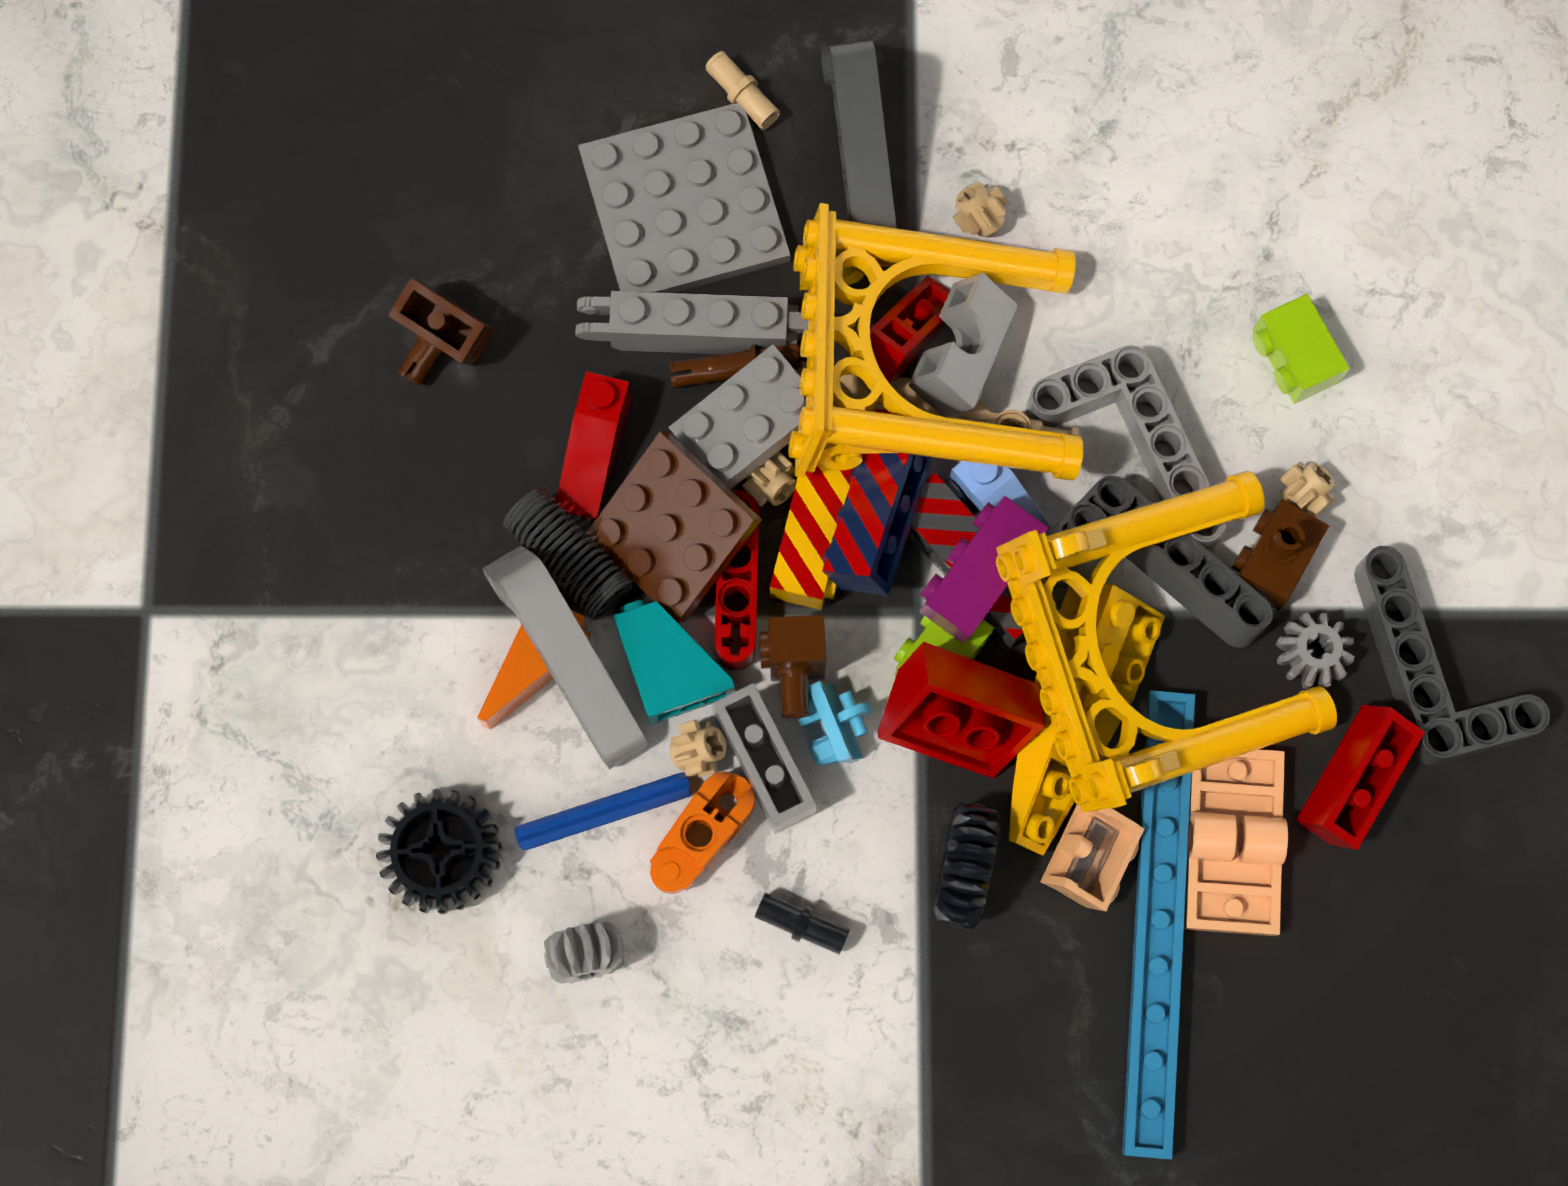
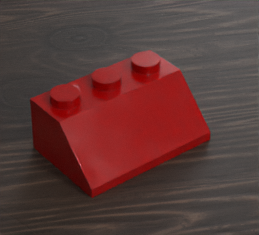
[877,642,1045,778]

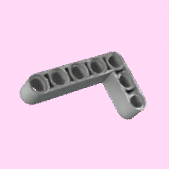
[1026,345,1226,550]
[482,545,648,769]

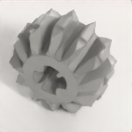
[1276,613,1355,689]
[544,922,625,984]

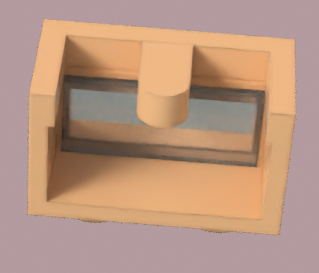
[1040,805,1145,912]

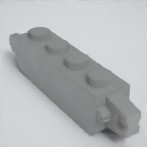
[575,291,808,354]

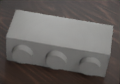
[712,683,817,834]

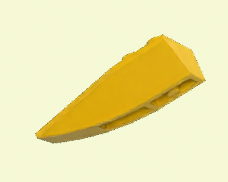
[1009,578,1165,856]

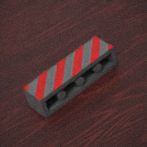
[908,473,1054,649]

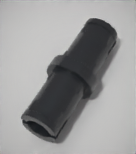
[755,892,850,955]

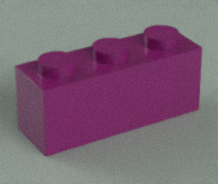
[919,495,1049,644]

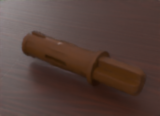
[669,344,802,389]

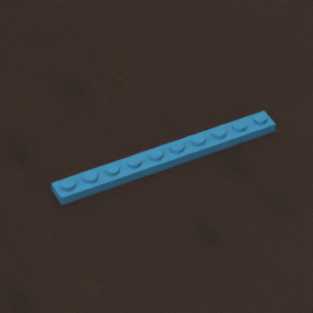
[1122,690,1195,1160]

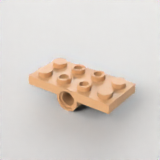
[1184,749,1288,936]

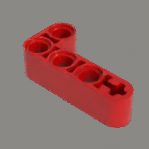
[715,490,759,671]

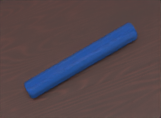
[515,772,692,851]

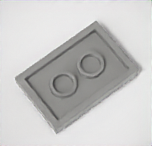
[668,344,806,490]

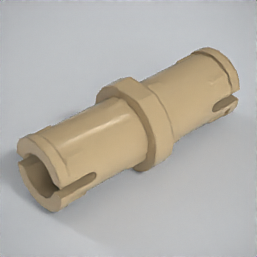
[706,51,780,130]

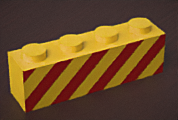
[770,462,853,610]

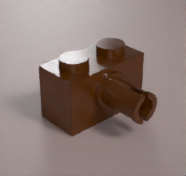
[388,278,496,386]
[1232,499,1330,611]
[760,615,826,719]

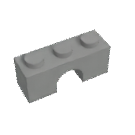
[908,273,1018,417]

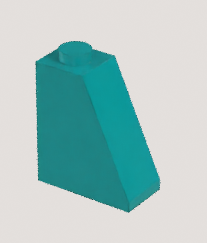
[613,600,735,725]

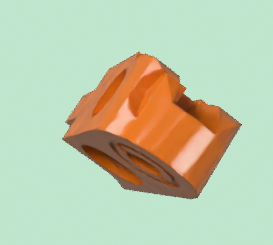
[650,771,755,894]

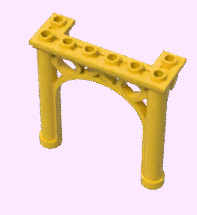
[788,203,1083,481]
[996,471,1337,813]

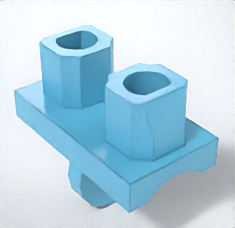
[797,681,874,766]

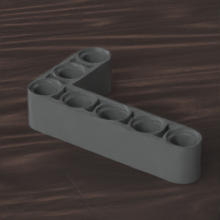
[821,40,897,228]
[1041,475,1273,648]
[1354,546,1550,765]

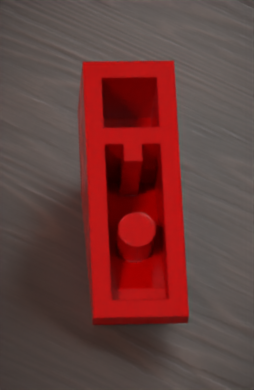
[870,275,950,385]
[554,371,632,520]

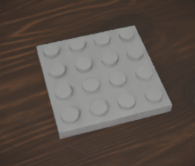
[578,103,791,293]

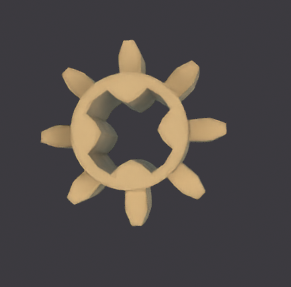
[953,182,1008,237]
[742,451,797,507]
[1279,462,1336,517]
[670,719,726,777]

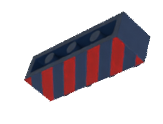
[822,409,933,596]

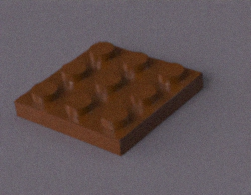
[587,431,762,623]

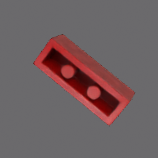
[1295,705,1425,850]

